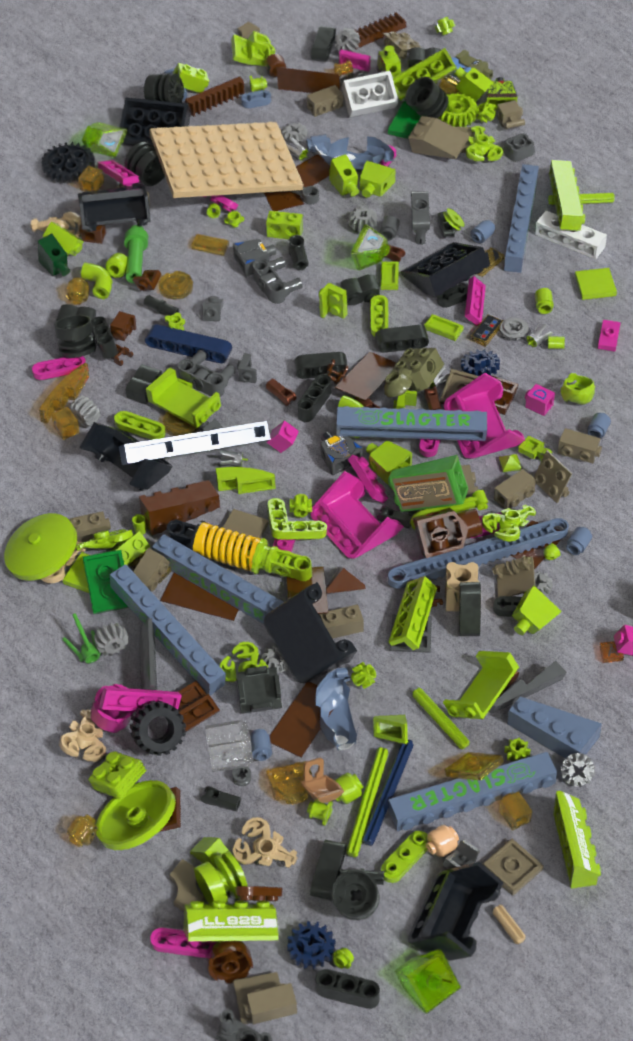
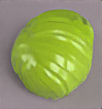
[560,373,595,405]

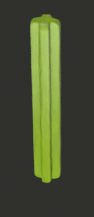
[548,193,615,205]
[412,687,470,750]

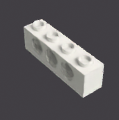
[535,210,607,259]

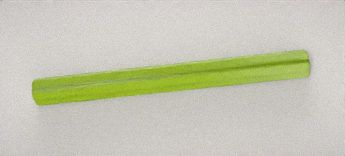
[346,747,388,858]

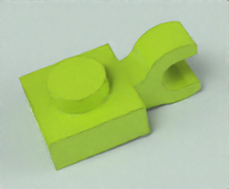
[518,435,552,461]

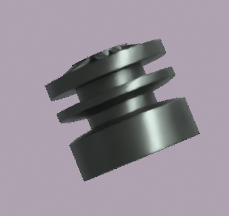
[144,74,184,103]
[405,77,449,118]
[125,142,165,186]
[54,315,96,358]
[331,869,380,921]

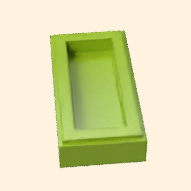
[381,261,399,290]
[424,314,464,341]

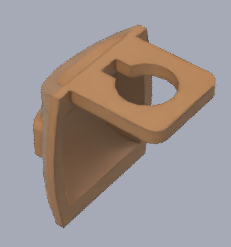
[301,758,344,803]

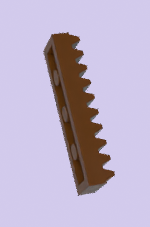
[354,12,407,50]
[185,76,244,117]

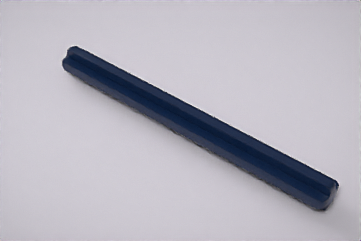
[362,739,414,846]

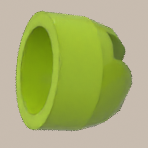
[207,203,221,218]
[544,543,560,560]

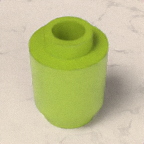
[534,288,554,314]

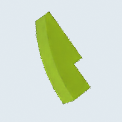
[215,467,276,494]

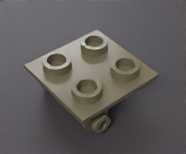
[383,32,422,59]
[534,450,572,503]
[492,556,535,597]

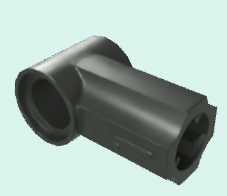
[289,235,309,271]

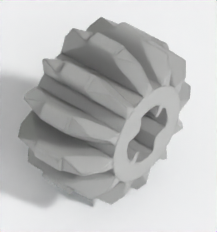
[333,27,361,52]
[349,206,377,234]
[69,395,101,428]
[94,623,129,656]

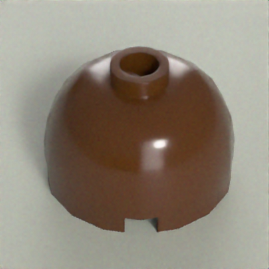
[207,941,253,984]

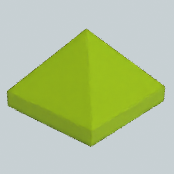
[499,454,521,472]

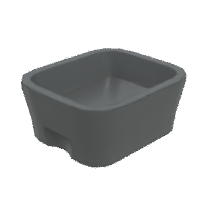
[503,133,535,162]

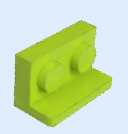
[318,282,347,319]
[109,531,150,565]

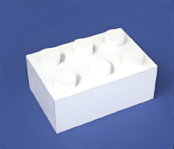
[341,71,398,117]

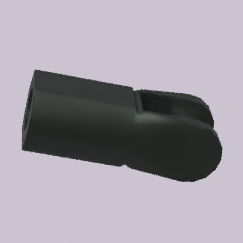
[437,211,455,238]
[377,506,413,529]
[201,786,241,811]

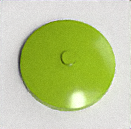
[4,513,77,581]
[96,780,175,850]

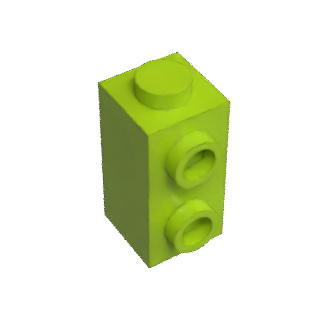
[172,63,209,93]
[43,222,84,256]

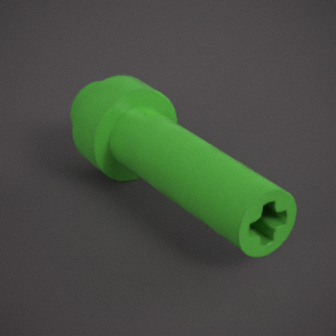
[124,225,149,283]

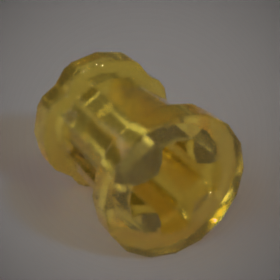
[334,60,353,77]

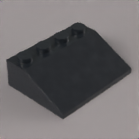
[118,97,191,148]
[401,242,489,297]

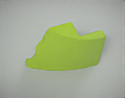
[231,31,276,66]

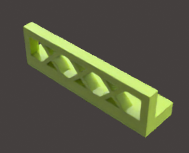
[388,576,437,650]

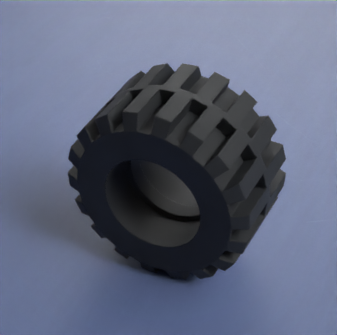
[130,701,186,756]

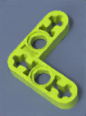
[267,498,327,540]

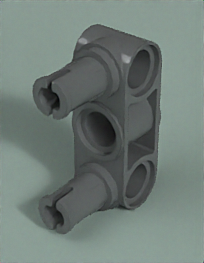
[411,191,430,245]
[253,257,303,304]
[178,350,236,397]
[215,1010,272,1041]

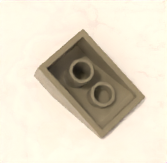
[408,116,469,159]

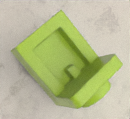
[393,390,417,409]

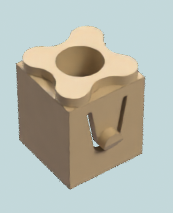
[445,562,479,611]

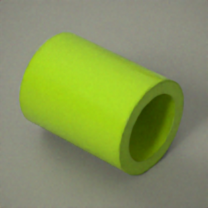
[548,336,565,349]
[132,514,147,535]

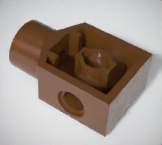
[413,508,483,558]

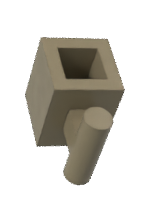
[497,101,525,129]

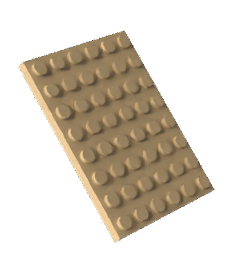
[150,122,303,198]

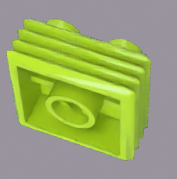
[88,751,146,799]

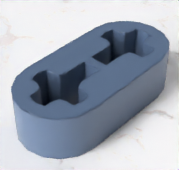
[241,90,271,108]

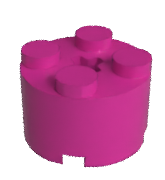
[91,684,134,733]

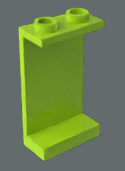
[146,368,221,428]
[443,651,519,720]

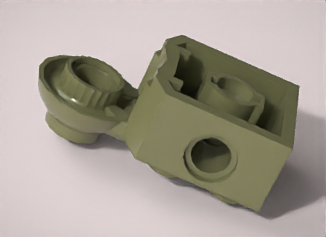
[384,348,444,397]

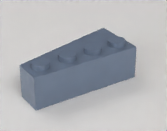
[507,697,602,759]

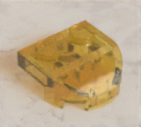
[266,761,312,804]

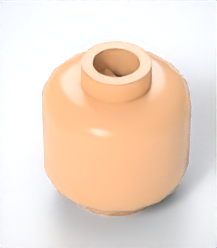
[426,825,459,857]

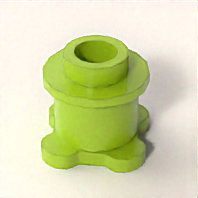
[249,76,267,92]
[165,312,185,330]
[307,800,333,826]

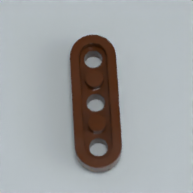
[235,886,283,901]

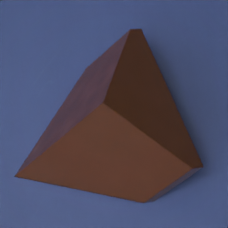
[326,567,366,593]

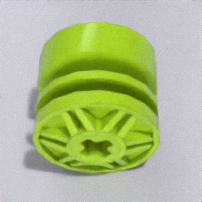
[194,851,248,905]

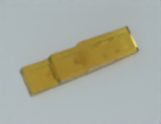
[39,363,89,424]

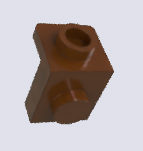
[133,270,162,291]

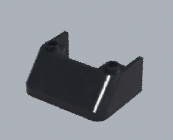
[79,422,173,491]

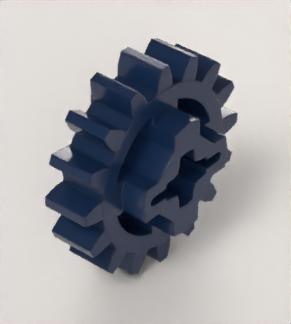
[461,349,500,376]
[287,921,335,970]

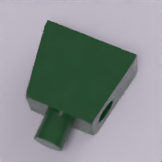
[37,234,70,276]

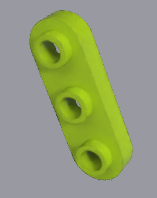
[371,295,388,337]
[114,411,166,440]
[381,831,428,883]

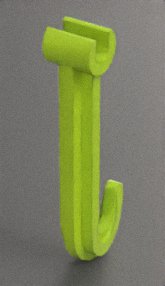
[410,490,488,529]

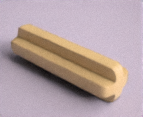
[493,905,526,944]

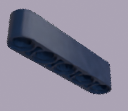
[145,324,233,364]

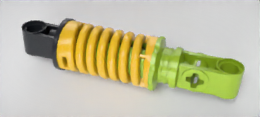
[167,520,312,581]

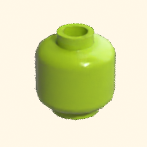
[105,253,127,278]
[334,772,364,804]

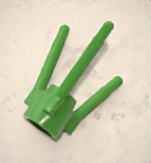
[62,613,101,663]

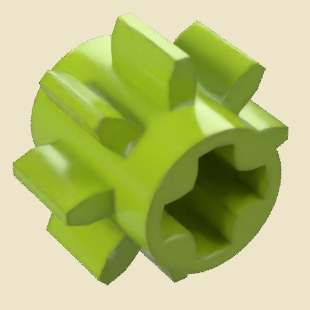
[435,17,455,36]
[476,102,496,123]
[289,494,312,518]
[351,662,376,689]
[504,737,531,762]

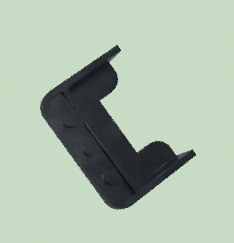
[408,862,504,961]

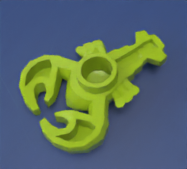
[466,126,503,161]
[482,505,536,542]
[75,529,133,551]
[220,641,268,683]

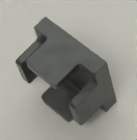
[236,666,282,714]

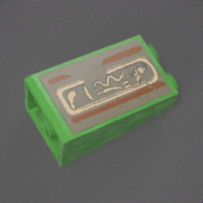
[388,455,469,512]

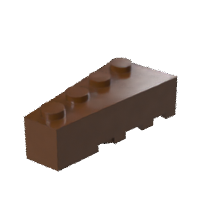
[139,480,220,536]

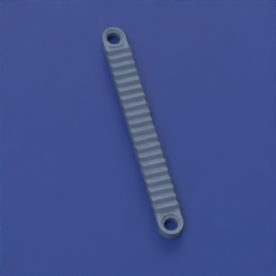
[388,518,569,589]

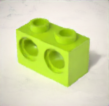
[266,211,303,239]

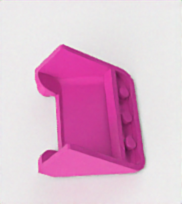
[444,373,525,459]
[311,471,404,559]

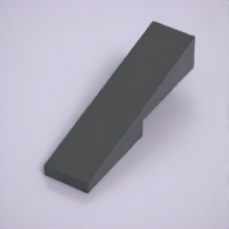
[489,661,567,714]

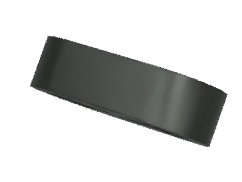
[437,285,468,308]
[493,596,522,617]

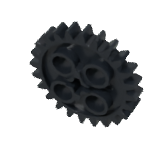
[41,142,95,183]

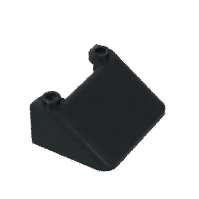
[78,186,151,232]
[264,582,357,683]

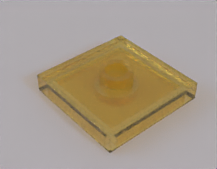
[444,752,504,780]

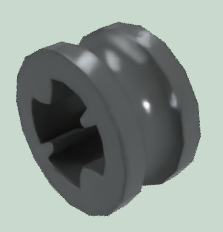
[232,765,251,786]

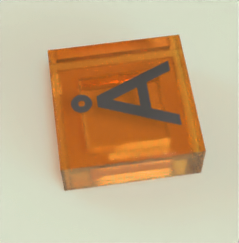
[600,641,624,663]

